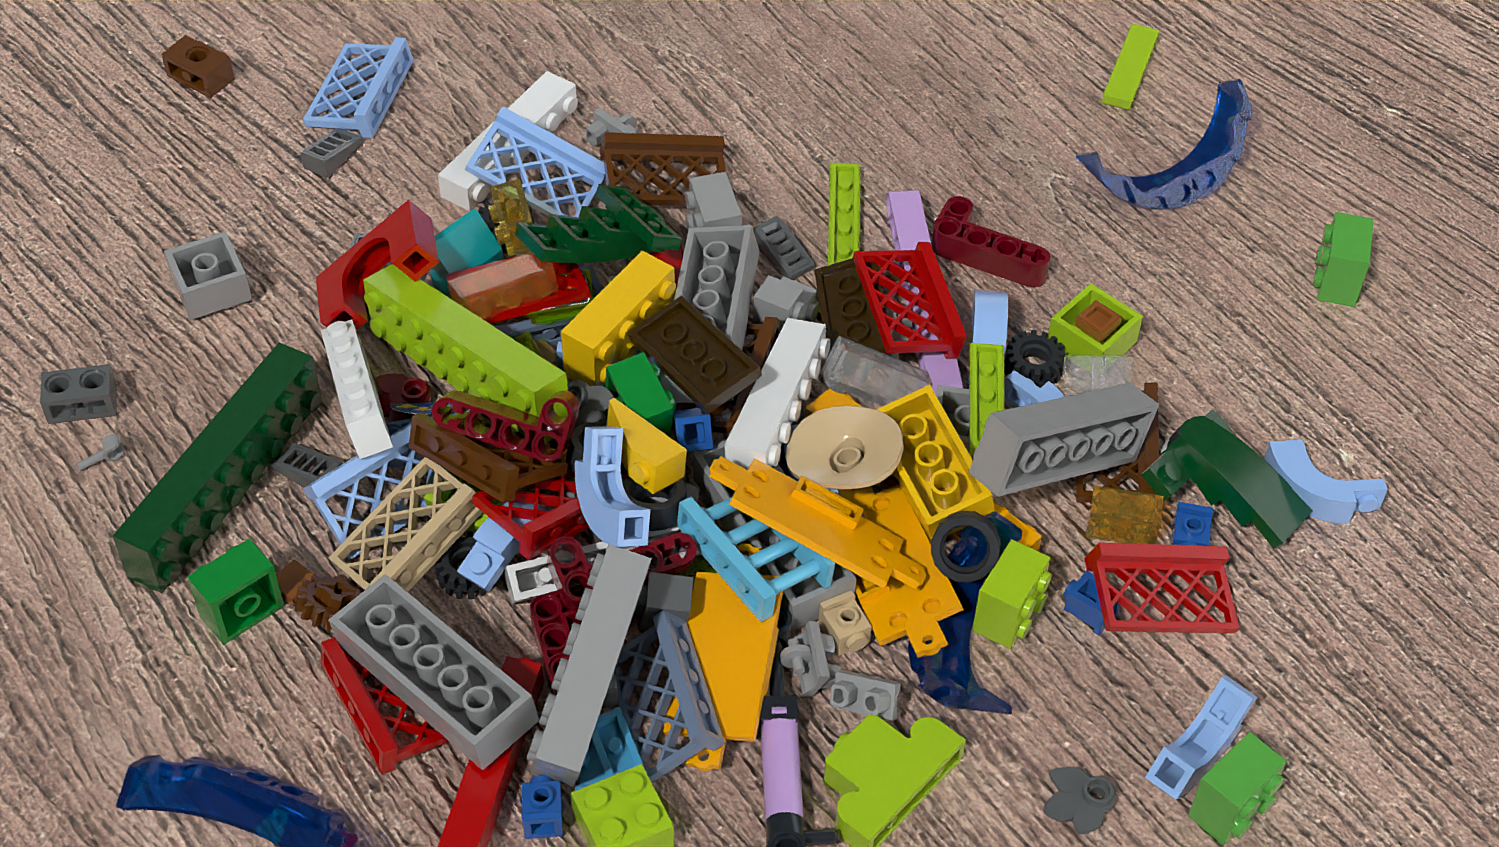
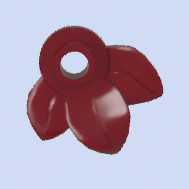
[375,373,432,422]

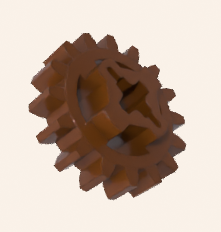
[295,573,365,632]

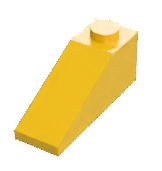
[607,398,687,494]

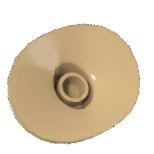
[786,406,904,489]

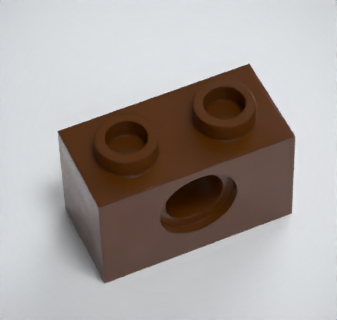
[161,35,235,98]

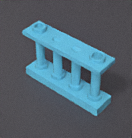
[677,496,835,622]

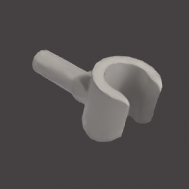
[76,434,124,471]

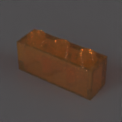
[448,252,558,321]

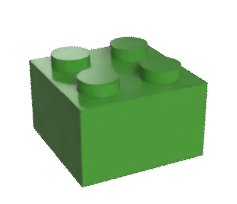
[1313,212,1374,307]
[1188,732,1287,846]

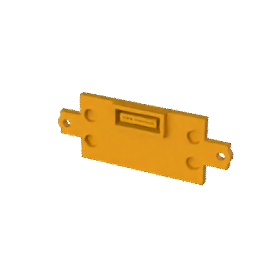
[709,456,926,589]
[838,484,963,658]
[663,544,783,772]

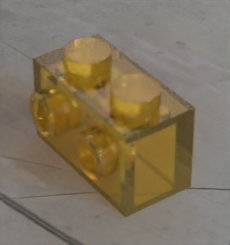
[488,179,533,256]
[1085,485,1164,544]

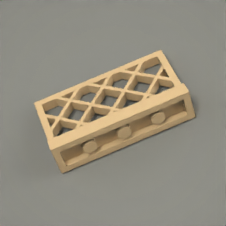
[328,457,483,592]

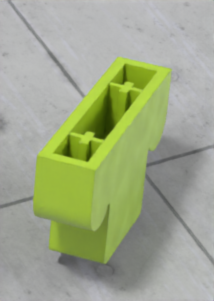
[824,714,966,847]

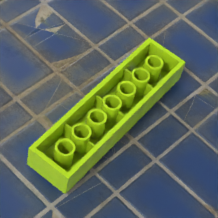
[363,264,568,443]

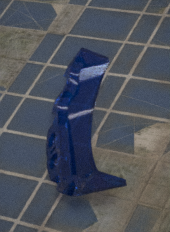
[1076,79,1252,209]
[908,512,1022,714]
[116,755,359,847]

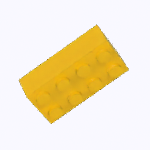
[561,251,676,387]
[876,384,995,541]

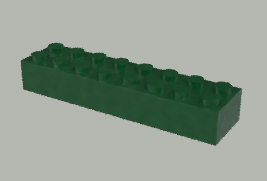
[112,342,322,594]

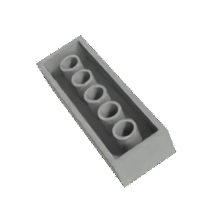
[660,225,760,403]
[968,383,1160,497]
[693,440,856,630]
[527,544,652,787]
[329,574,539,770]

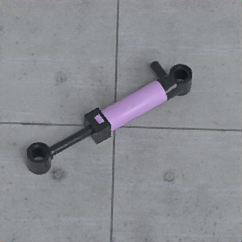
[759,605,836,847]

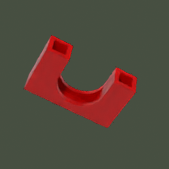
[316,200,439,330]

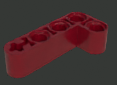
[932,196,1051,288]
[432,390,580,462]
[547,532,697,611]
[530,585,585,695]

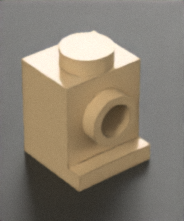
[818,590,872,656]

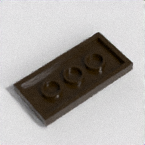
[814,258,896,372]
[627,295,762,415]

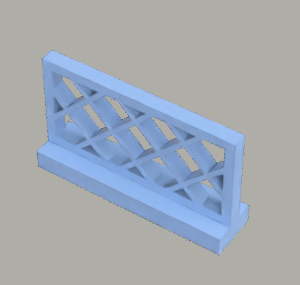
[303,37,414,138]
[465,106,606,217]
[302,422,444,559]

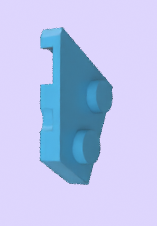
[575,707,647,791]

